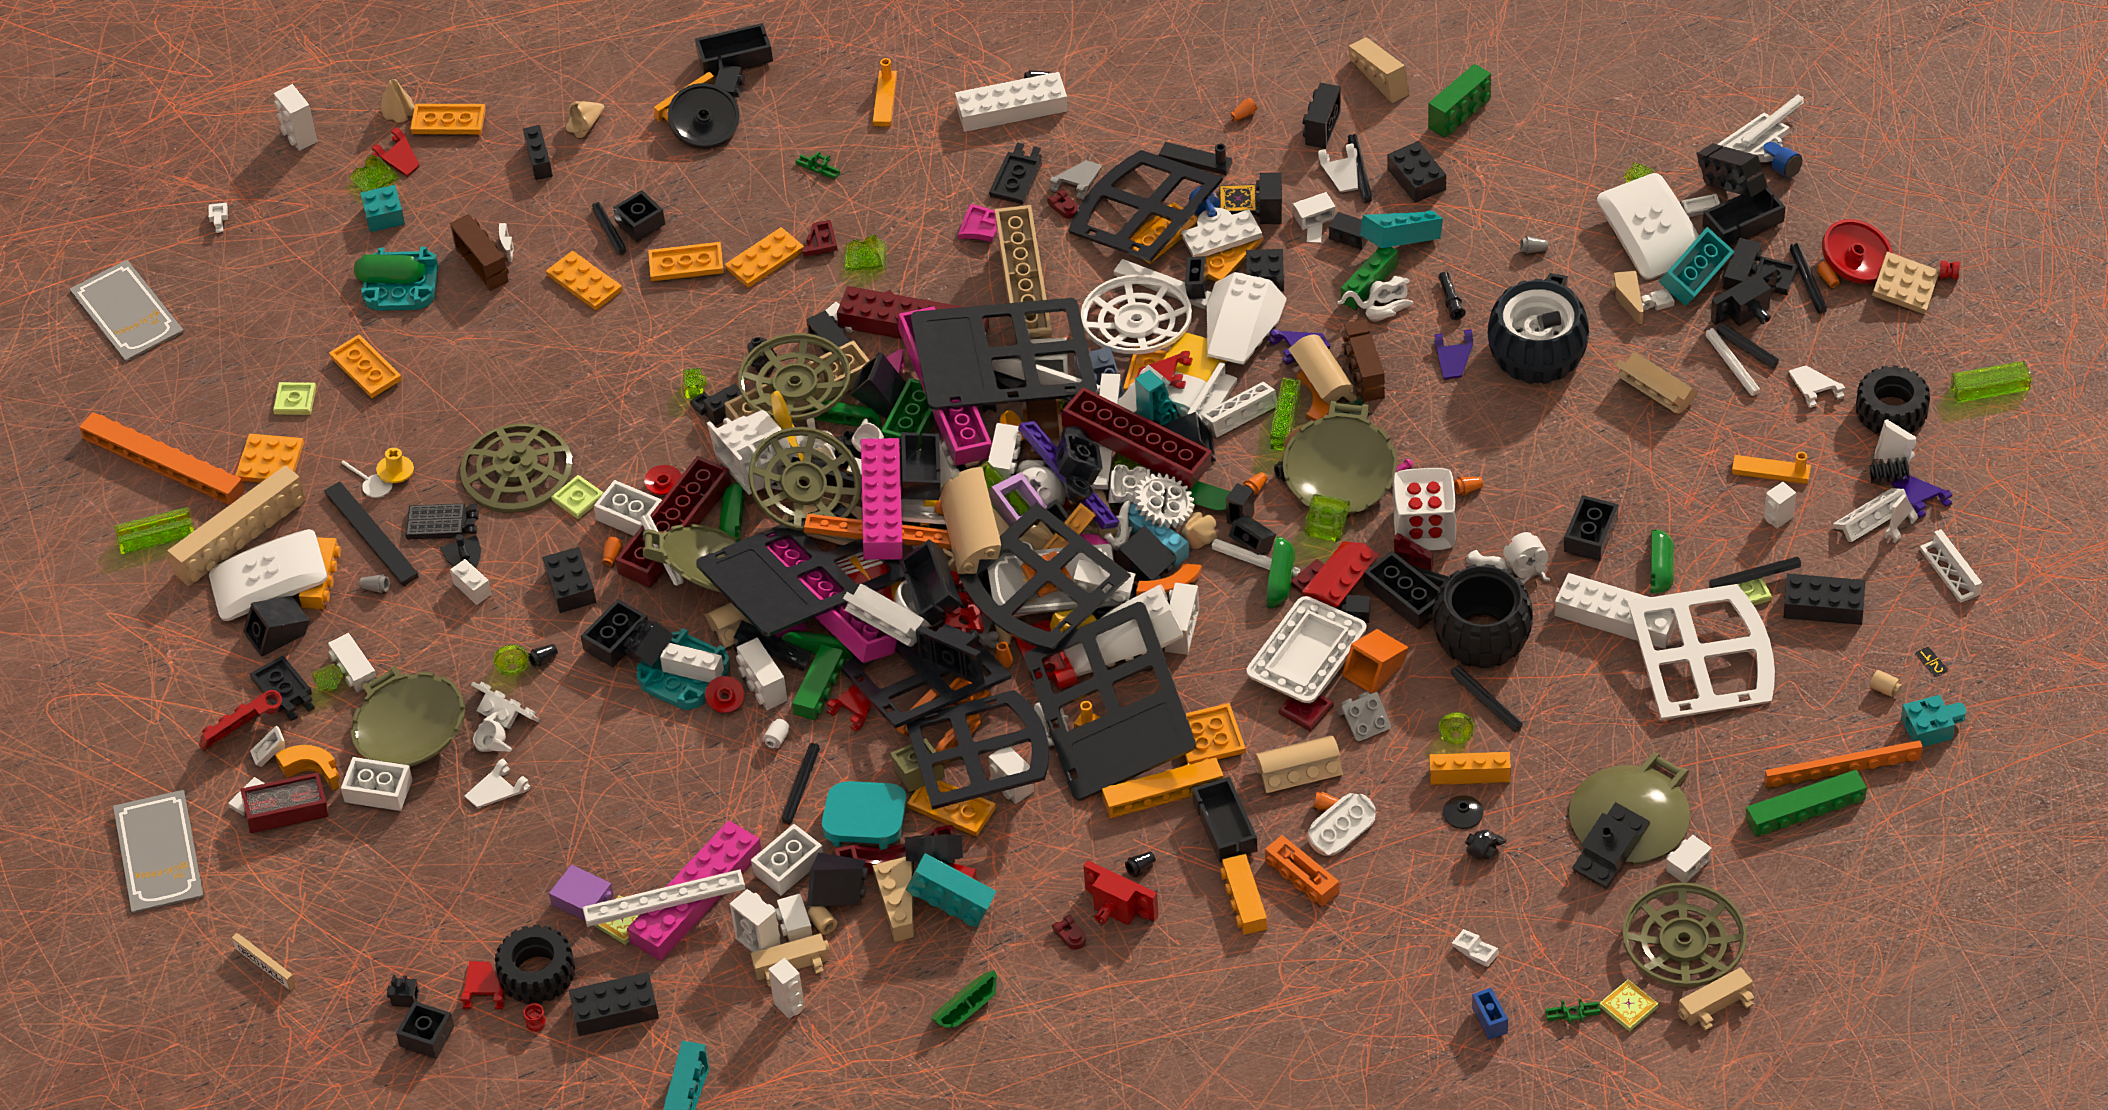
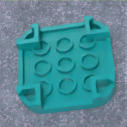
[361,246,439,311]
[636,628,730,710]
[822,781,907,849]

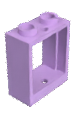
[989,472,1047,526]

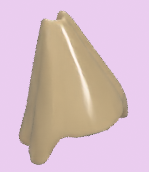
[381,79,415,123]
[566,101,604,138]
[1180,512,1217,549]
[1019,521,1054,550]

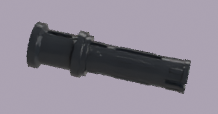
[1438,272,1466,320]

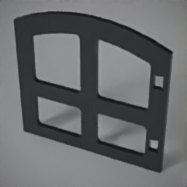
[1069,150,1223,262]
[959,502,1131,651]
[841,622,1012,729]
[906,690,1049,810]

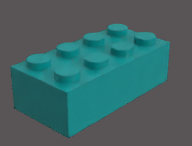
[1658,227,1735,306]
[905,853,997,928]

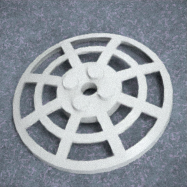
[1081,274,1192,354]

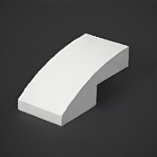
[499,223,514,262]
[1452,929,1499,967]

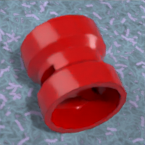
[1939,260,1960,280]
[523,1003,546,1032]

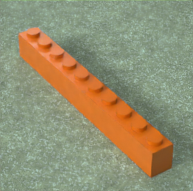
[79,412,245,505]

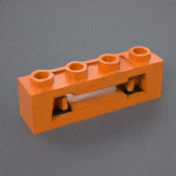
[1265,835,1339,907]

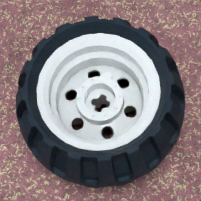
[1487,279,1589,384]

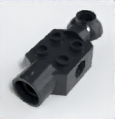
[1055,426,1103,503]

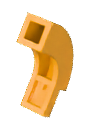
[275,745,340,791]

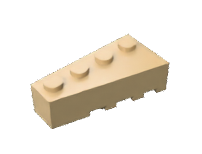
[1349,37,1410,103]
[873,857,914,942]

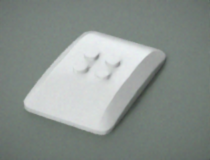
[1597,173,1699,280]
[209,529,327,621]
[1247,596,1366,703]

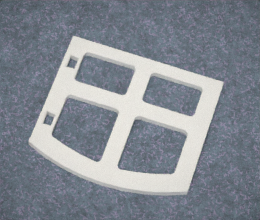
[1627,584,1775,720]

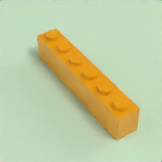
[1102,758,1224,819]

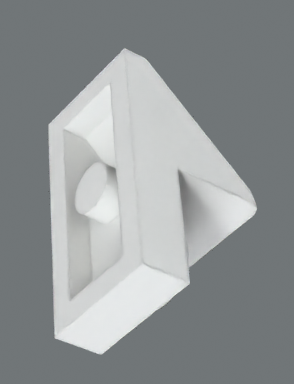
[250,726,285,767]

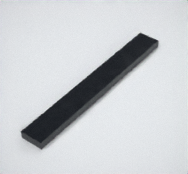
[324,482,419,586]

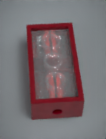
[240,772,328,833]

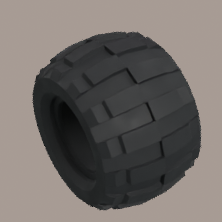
[1433,564,1533,668]

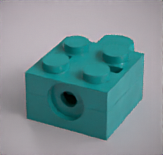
[1901,695,1967,747]

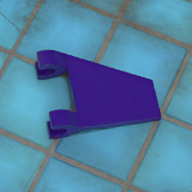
[1269,329,1331,365]
[1434,329,1473,380]
[1891,476,1952,518]

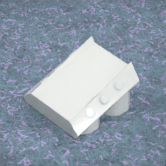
[1875,420,1917,463]
[1108,464,1150,503]

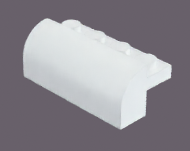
[843,584,929,646]

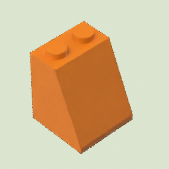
[1342,629,1409,694]

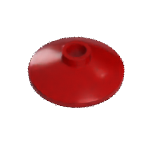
[644,465,681,495]
[705,676,744,713]

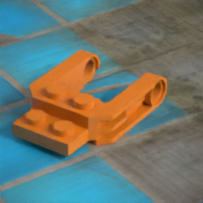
[897,677,991,752]

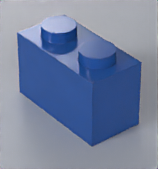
[1472,988,1508,1040]

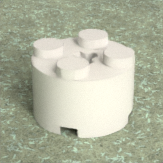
[1503,532,1548,579]

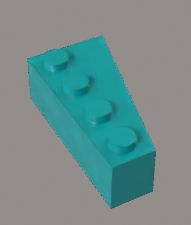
[1360,211,1443,248]
[1135,370,1178,425]
[663,1040,710,1110]

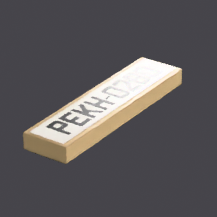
[232,933,296,991]

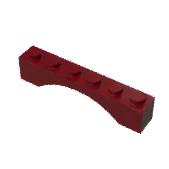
[835,824,955,873]

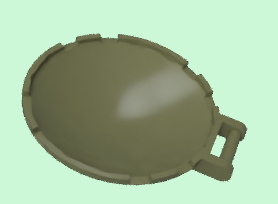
[1283,401,1397,515]
[643,524,736,592]
[351,665,465,766]
[1569,752,1690,865]

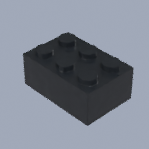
[1302,82,1341,149]
[1387,141,1446,203]
[1564,495,1619,561]
[542,547,596,613]
[581,599,648,667]

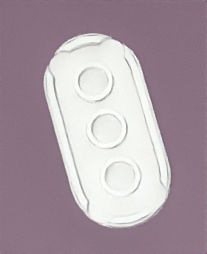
[1308,793,1376,856]

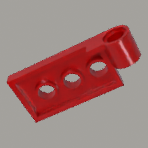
[942,571,984,634]
[1013,619,1077,690]
[199,690,282,751]

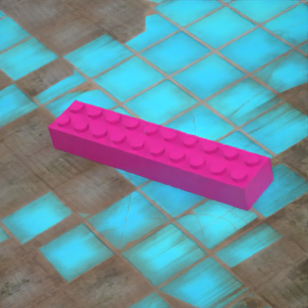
[898,306,992,466]
[766,534,897,663]

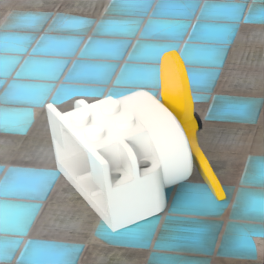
[707,391,804,495]

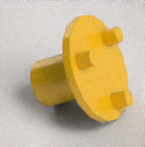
[376,448,414,483]

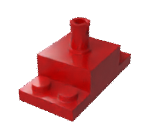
[1083,860,1159,925]

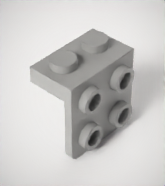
[1336,691,1391,742]

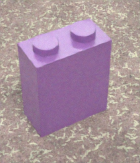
[549,865,614,921]

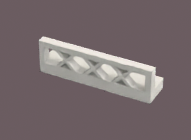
[1187,362,1237,428]
[1201,382,1279,438]
[1833,488,1908,542]
[1919,529,1982,603]

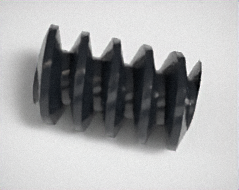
[1869,457,1910,484]

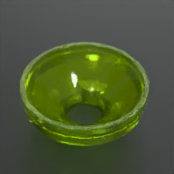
[493,644,529,676]
[1438,712,1475,744]

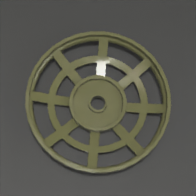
[738,333,851,421]
[460,423,573,513]
[748,427,862,531]
[1622,882,1747,987]

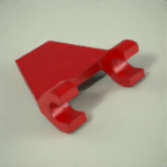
[372,127,420,177]
[1136,351,1193,389]
[827,678,872,732]
[461,961,504,1009]

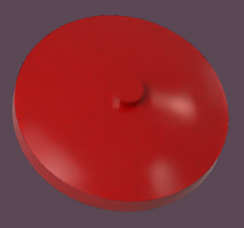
[1821,219,1893,284]

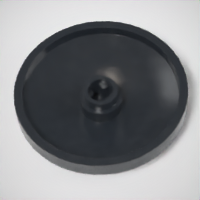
[668,83,739,149]

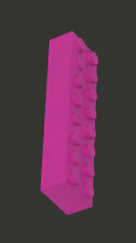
[861,438,902,560]
[627,820,762,961]

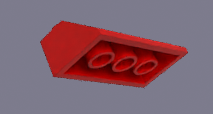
[1301,541,1379,609]

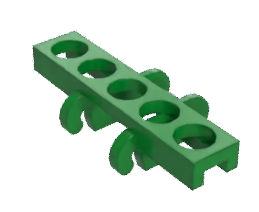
[796,151,840,180]
[1545,998,1601,1024]

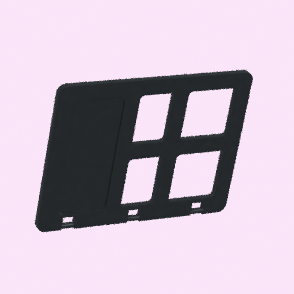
[911,298,1097,410]
[696,503,906,636]
[1024,602,1196,801]

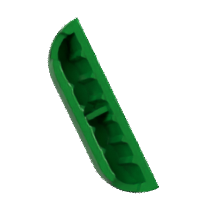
[354,254,426,284]
[810,400,882,430]
[1181,481,1231,511]
[718,482,745,542]
[1651,529,1674,593]
[1267,536,1295,609]
[781,630,853,660]
[931,970,997,1028]

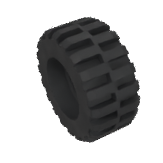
[1856,365,1930,434]
[495,925,575,1004]

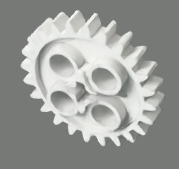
[1133,473,1195,529]

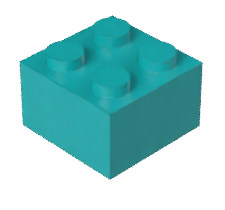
[360,185,405,232]

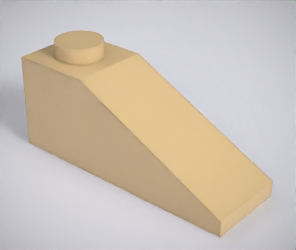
[1610,271,1643,325]

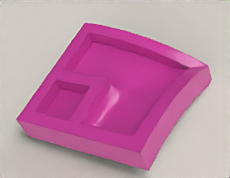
[958,204,997,242]

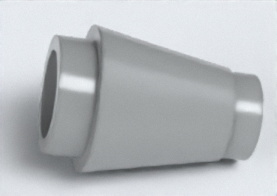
[1520,236,1548,254]
[360,574,390,593]

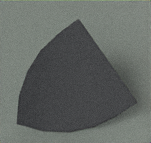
[440,534,481,568]

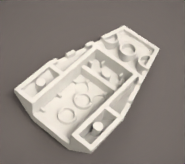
[1206,272,1287,365]
[1064,585,1184,677]

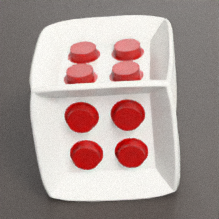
[1393,468,1456,551]

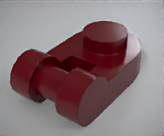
[1047,190,1078,219]
[1052,914,1086,950]

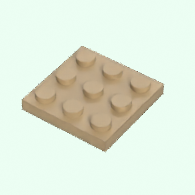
[1872,252,1940,314]

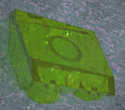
[349,155,400,192]
[845,234,888,271]
[1304,494,1350,543]

